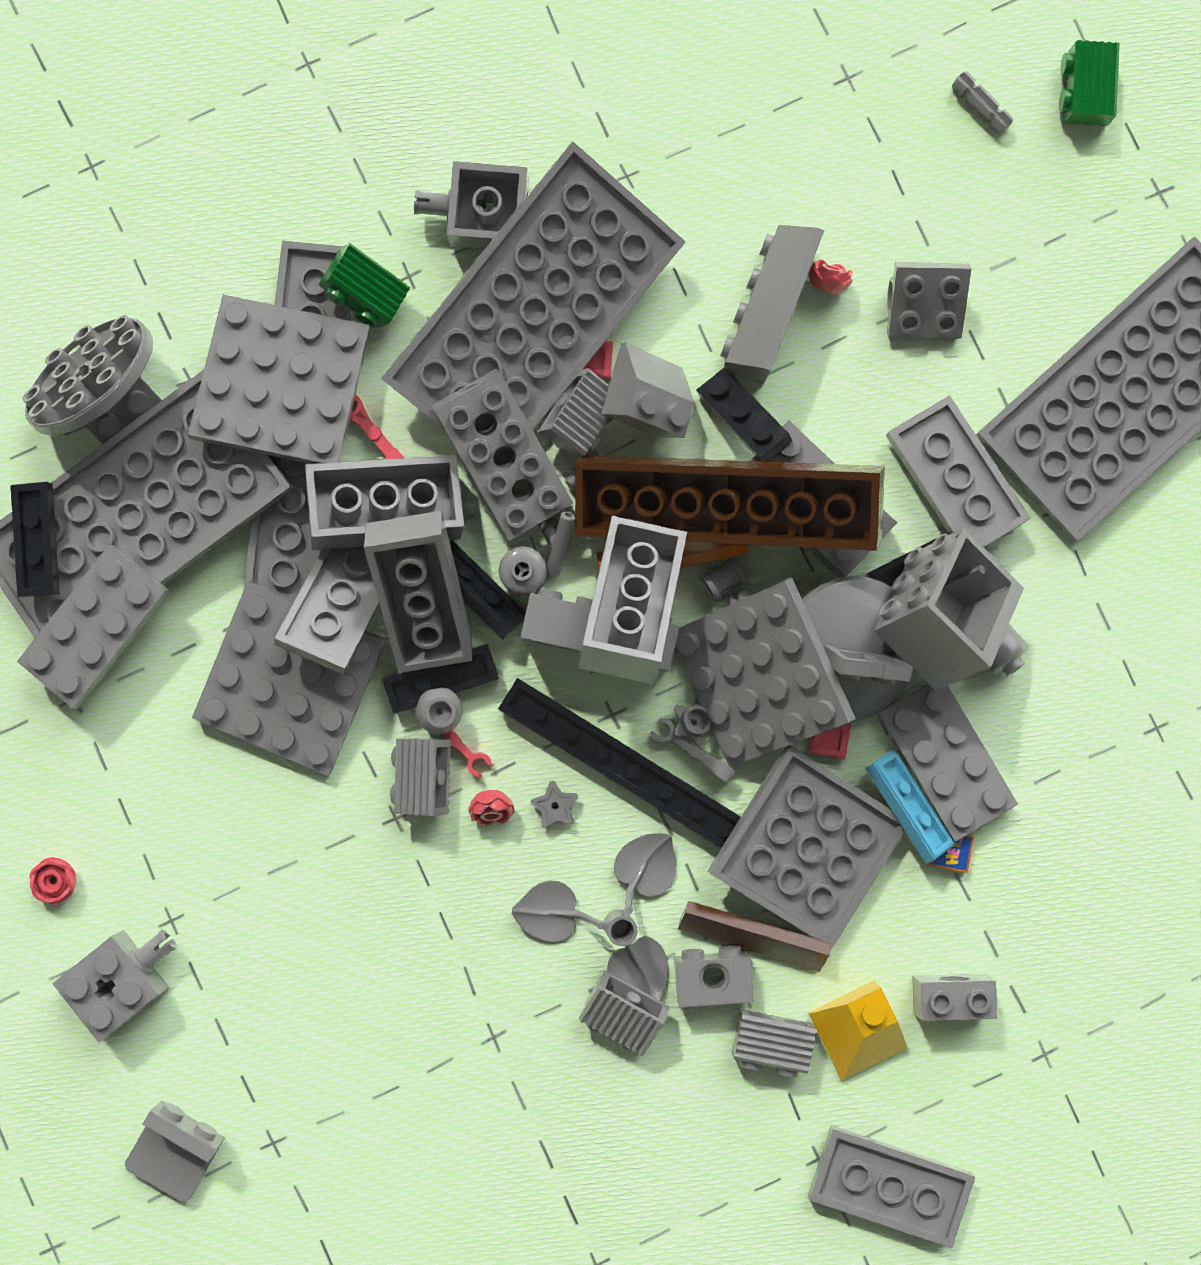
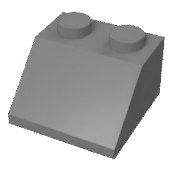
[601,343,694,438]

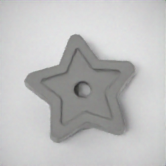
[673,699,712,746]
[530,781,578,828]

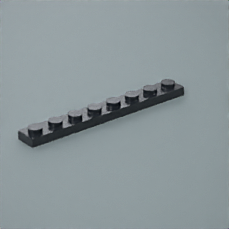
[498,678,741,848]

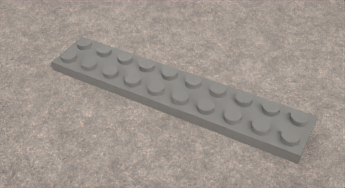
[244,240,351,600]

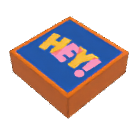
[929,835,974,873]

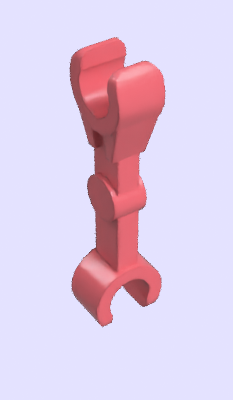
[350,394,405,459]
[436,711,492,778]

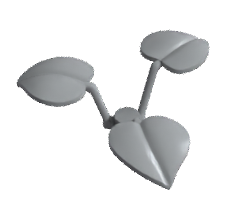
[512,833,676,1001]

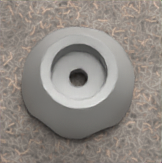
[415,688,463,734]

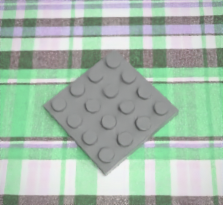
[188,294,370,464]
[675,577,856,767]
[192,581,387,776]
[707,745,905,949]

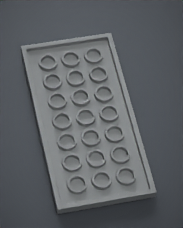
[381,141,686,463]
[976,236,1201,543]
[0,369,294,638]

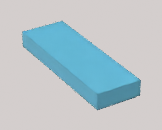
[865,749,955,864]

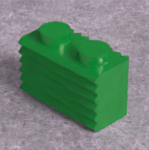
[1059,40,1120,126]
[318,243,410,328]

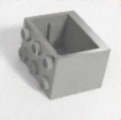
[874,528,1024,690]

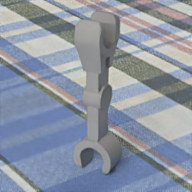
[651,718,735,782]

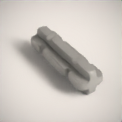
[952,71,1014,135]

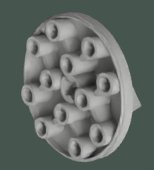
[22,315,162,444]
[802,576,915,722]

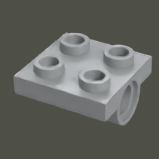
[887,262,972,339]

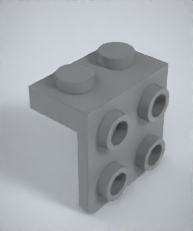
[125,1100,226,1202]

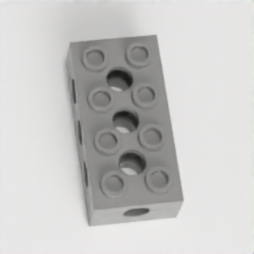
[431,369,574,541]

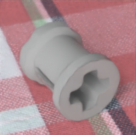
[700,557,748,602]

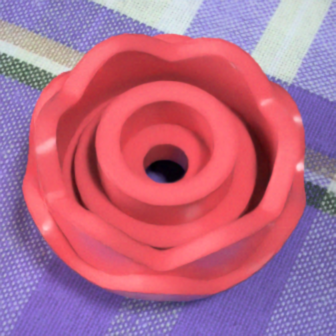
[808,259,853,294]
[468,790,514,826]
[29,857,77,905]

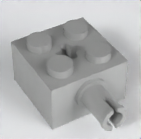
[414,161,529,249]
[52,929,177,1043]

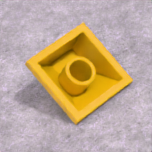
[808,980,908,1081]

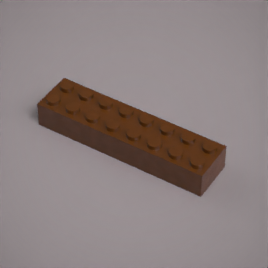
[575,455,885,551]

